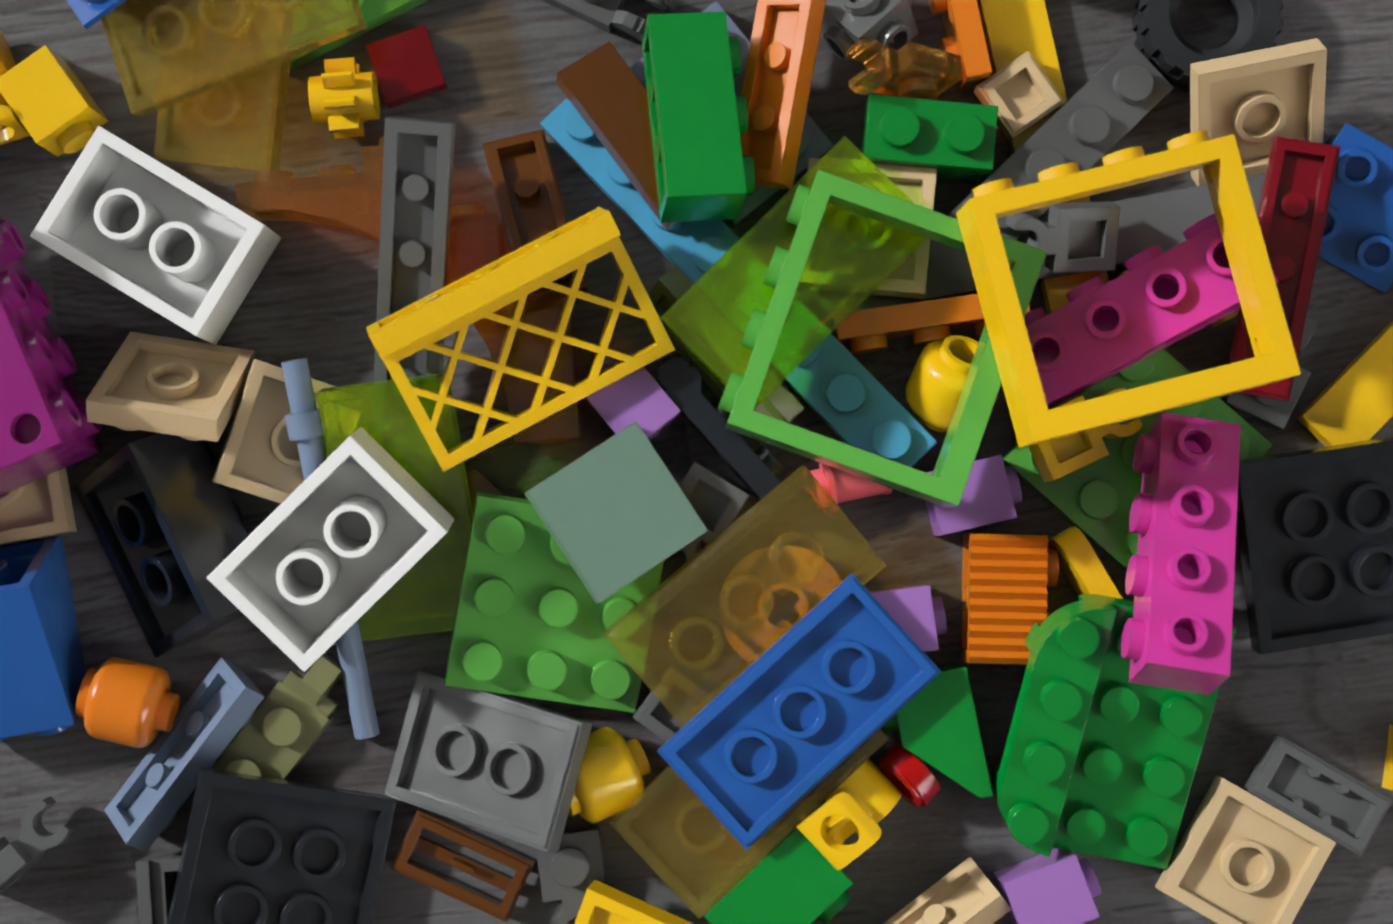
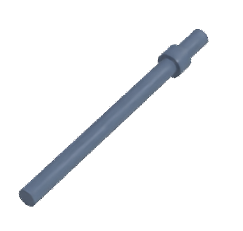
[281,358,380,740]

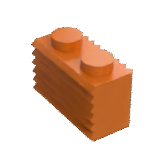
[961,533,1059,665]

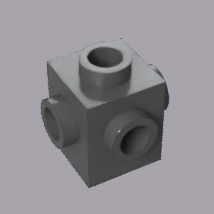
[822,0,919,74]

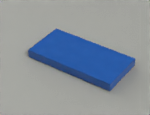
[657,573,942,850]

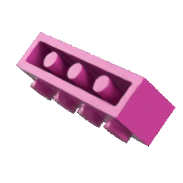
[1024,214,1279,409]
[1121,412,1241,695]

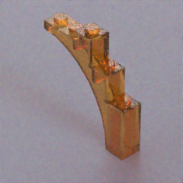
[235,136,584,446]

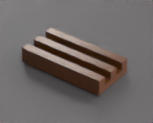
[391,808,535,922]

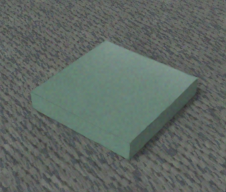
[525,421,708,604]

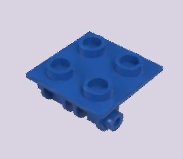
[1318,122,1393,293]

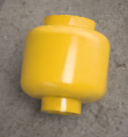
[905,335,979,432]
[568,727,651,823]

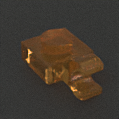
[846,38,963,100]

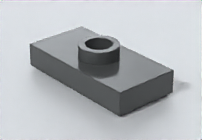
[1243,733,1393,857]

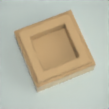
[973,51,1065,143]

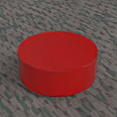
[878,744,941,807]

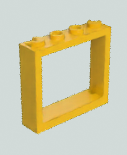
[956,130,1301,448]

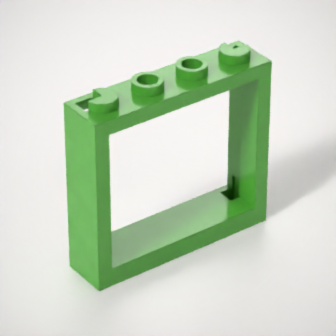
[718,169,1047,509]

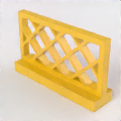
[366,207,675,472]

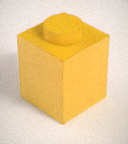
[0,45,108,157]

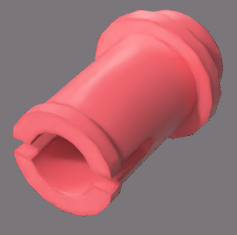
[808,463,892,511]

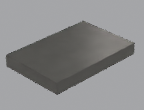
[384,671,593,852]

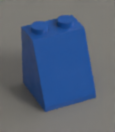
[0,535,86,742]

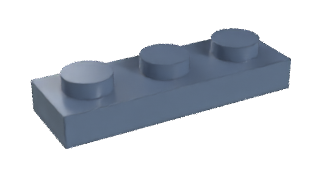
[104,657,265,852]

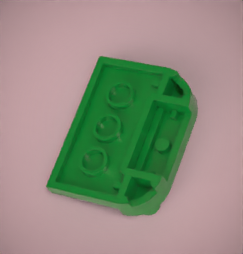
[991,594,1237,869]

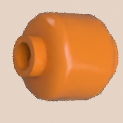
[76,657,180,748]

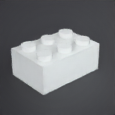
[30,125,282,345]
[206,427,455,672]

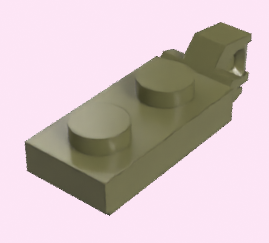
[213,653,342,780]

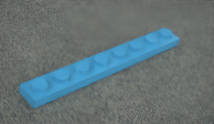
[540,98,937,488]

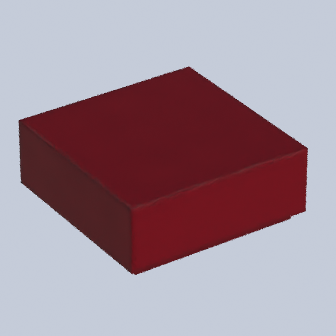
[366,25,448,109]

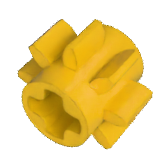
[308,57,380,139]

